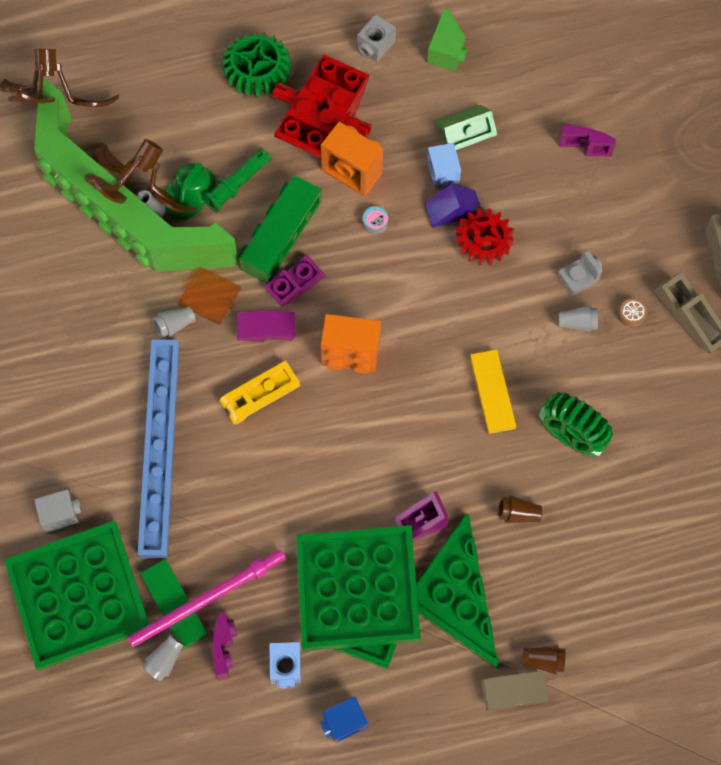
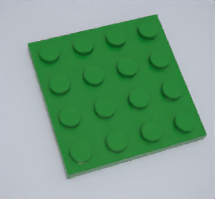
[4,521,149,671]
[296,525,421,651]

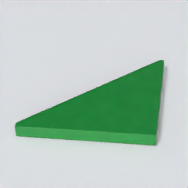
[416,513,499,669]

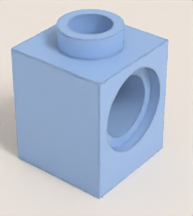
[427,143,461,187]
[270,642,301,689]

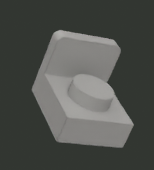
[557,250,602,296]

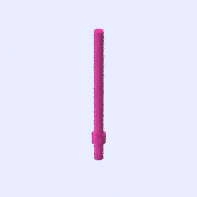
[127,550,286,648]

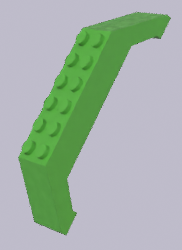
[35,78,239,272]

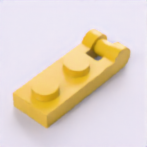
[219,361,300,424]

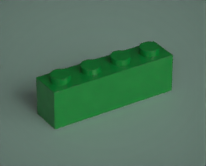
[238,175,322,284]

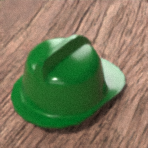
[165,162,216,219]

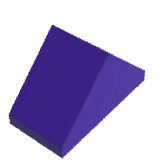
[425,184,483,228]

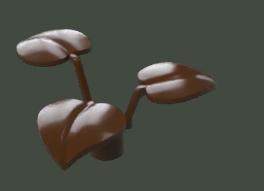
[0,49,119,107]
[84,139,198,213]

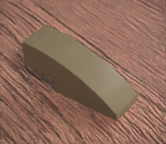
[653,272,721,353]

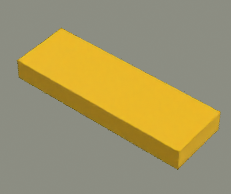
[470,350,516,434]

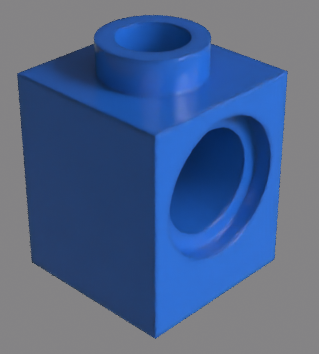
[320,696,368,743]

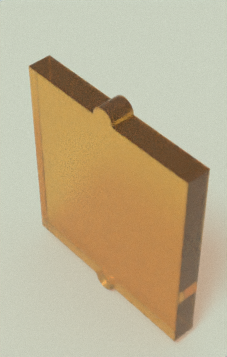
[178,267,241,325]

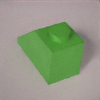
[427,8,468,72]

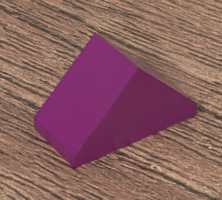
[395,492,449,541]

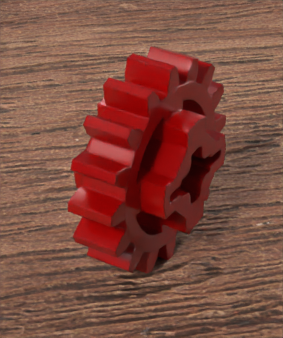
[456,208,514,265]

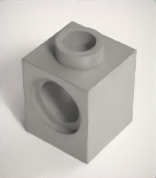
[357,15,396,62]
[34,489,82,533]

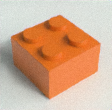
[321,122,383,197]
[321,314,381,374]

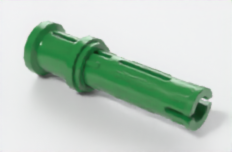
[202,148,272,213]

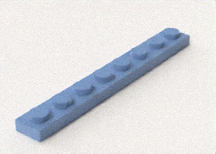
[138,340,180,558]

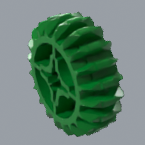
[222,31,291,99]
[539,392,614,457]

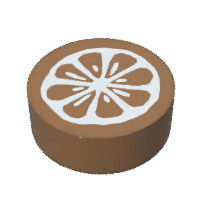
[618,299,647,327]

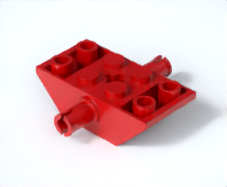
[273,54,372,158]

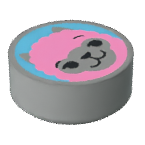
[362,206,389,234]

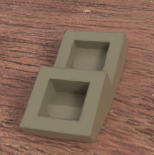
[481,671,550,711]

